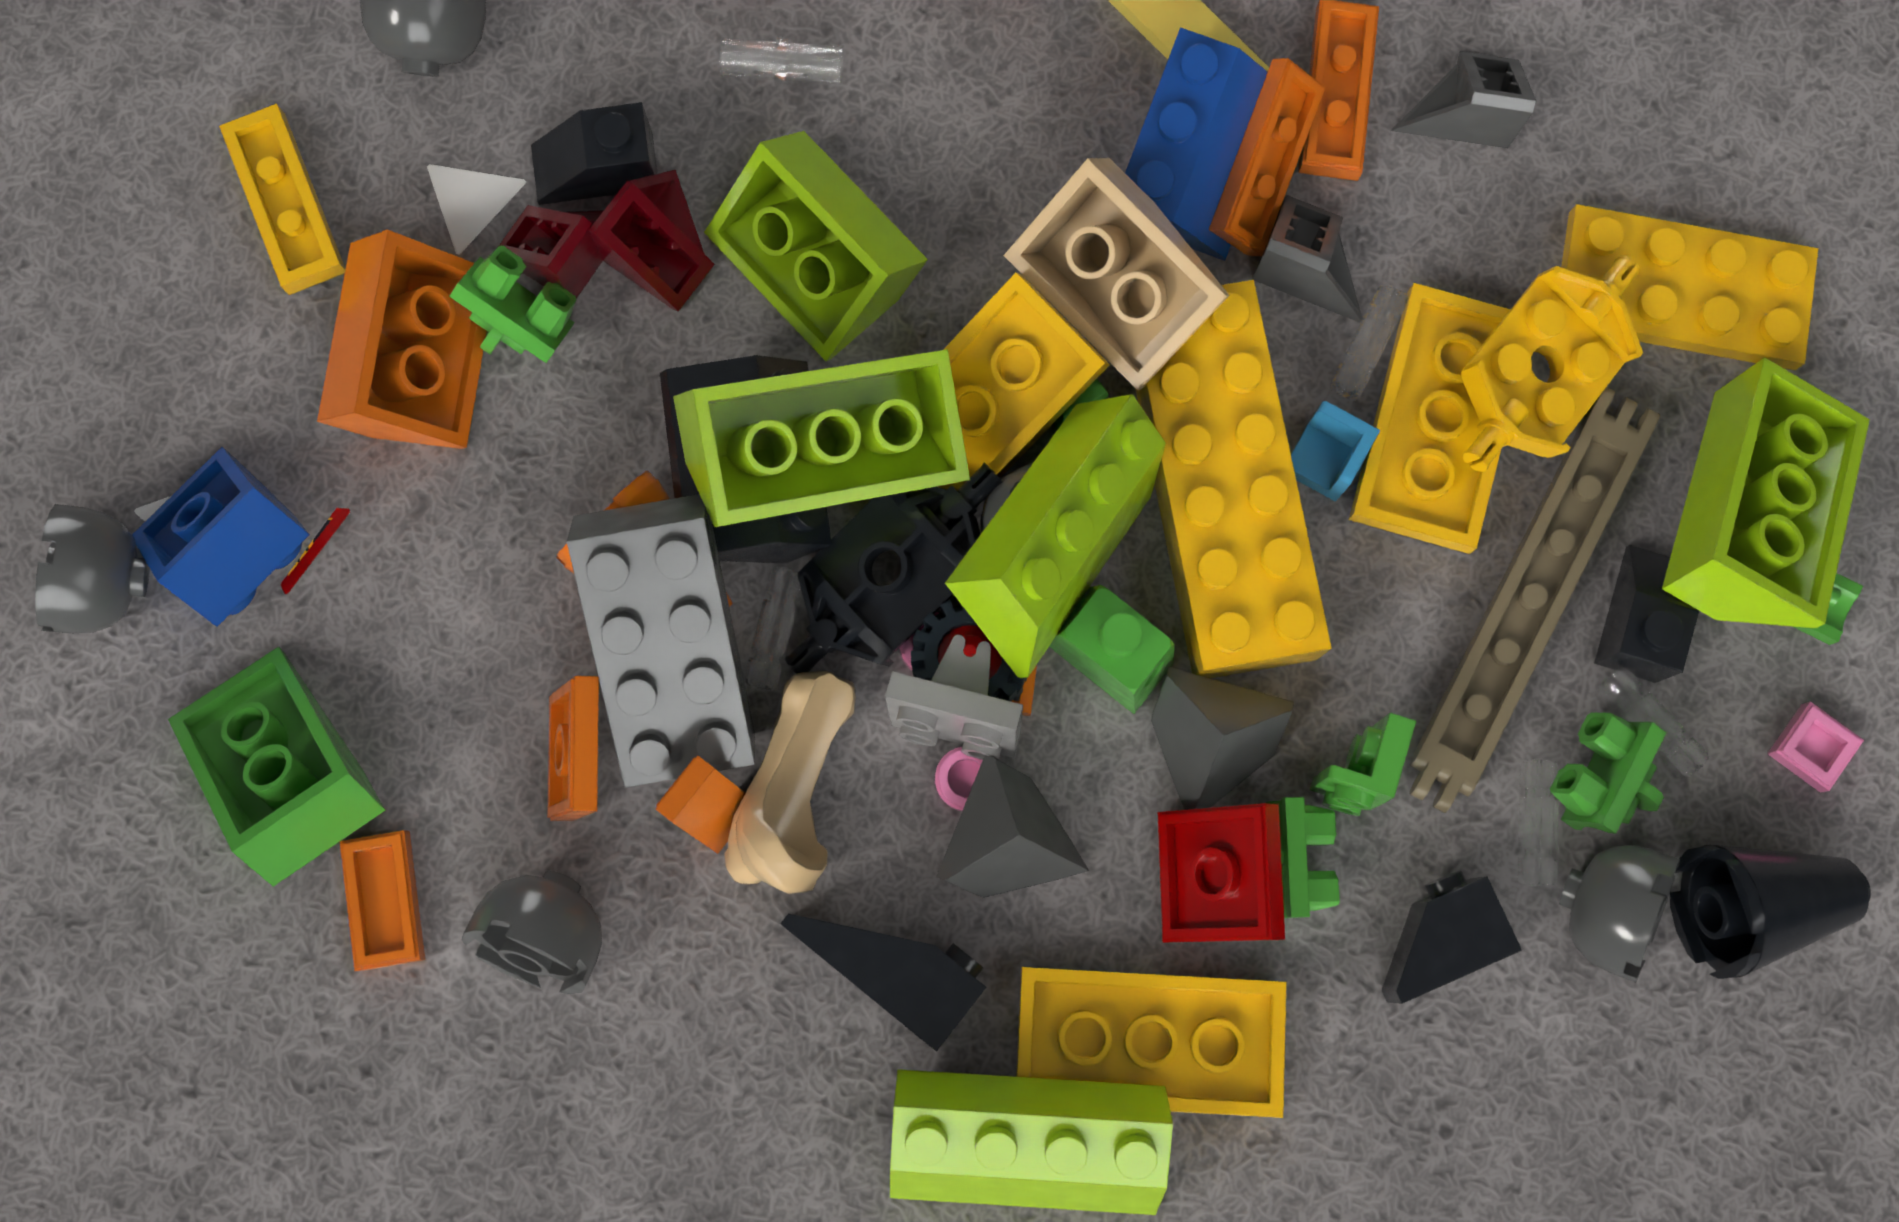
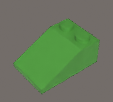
[168,646,385,887]

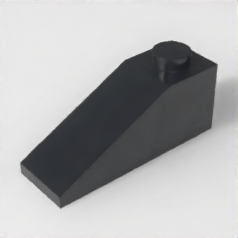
[780,913,987,1052]

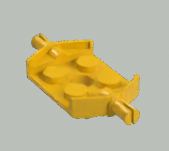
[1461,255,1643,472]

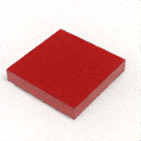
[1158,803,1285,943]

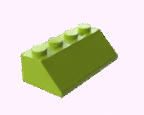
[673,349,970,527]
[1662,357,1870,628]
[945,394,1166,678]
[890,1069,1173,1215]

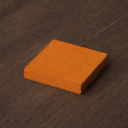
[547,676,599,821]

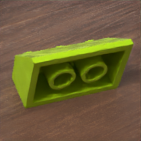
[704,131,928,361]

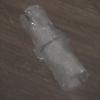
[720,36,844,86]

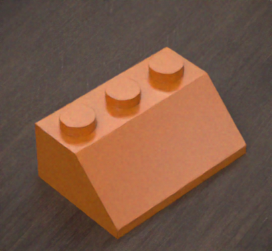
[317,229,487,449]

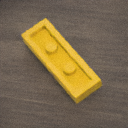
[219,103,346,295]

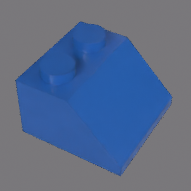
[132,447,310,627]

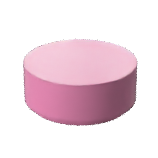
[935,747,983,811]

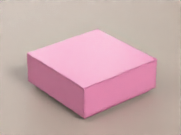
[1767,701,1864,793]

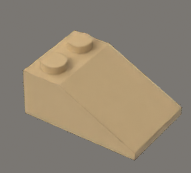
[1003,158,1230,390]

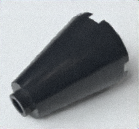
[1670,845,1871,979]

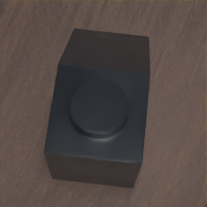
[531,102,658,205]
[1594,545,1699,683]
[1382,870,1522,1004]

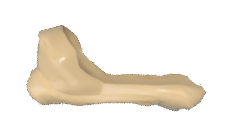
[724,671,856,894]

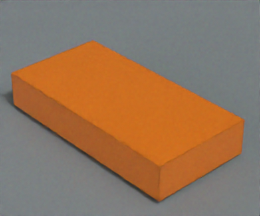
[655,756,745,854]
[340,830,425,971]

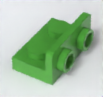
[1310,713,1416,816]

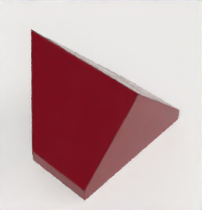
[589,170,715,312]
[499,205,604,299]

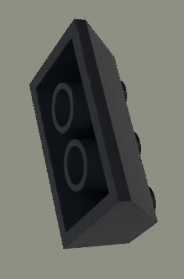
[660,355,832,564]

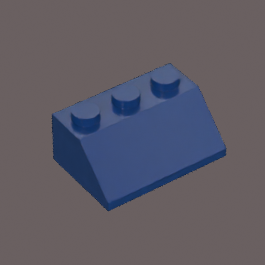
[1125,27,1268,261]

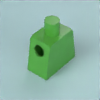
[1049,584,1175,714]

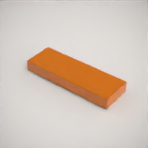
[1298,0,1379,181]
[1209,58,1325,256]

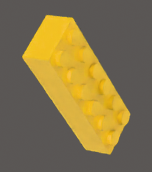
[1136,280,1332,678]

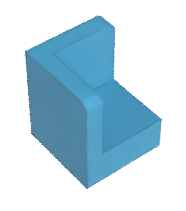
[1291,401,1380,502]

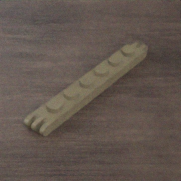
[1409,387,1660,813]

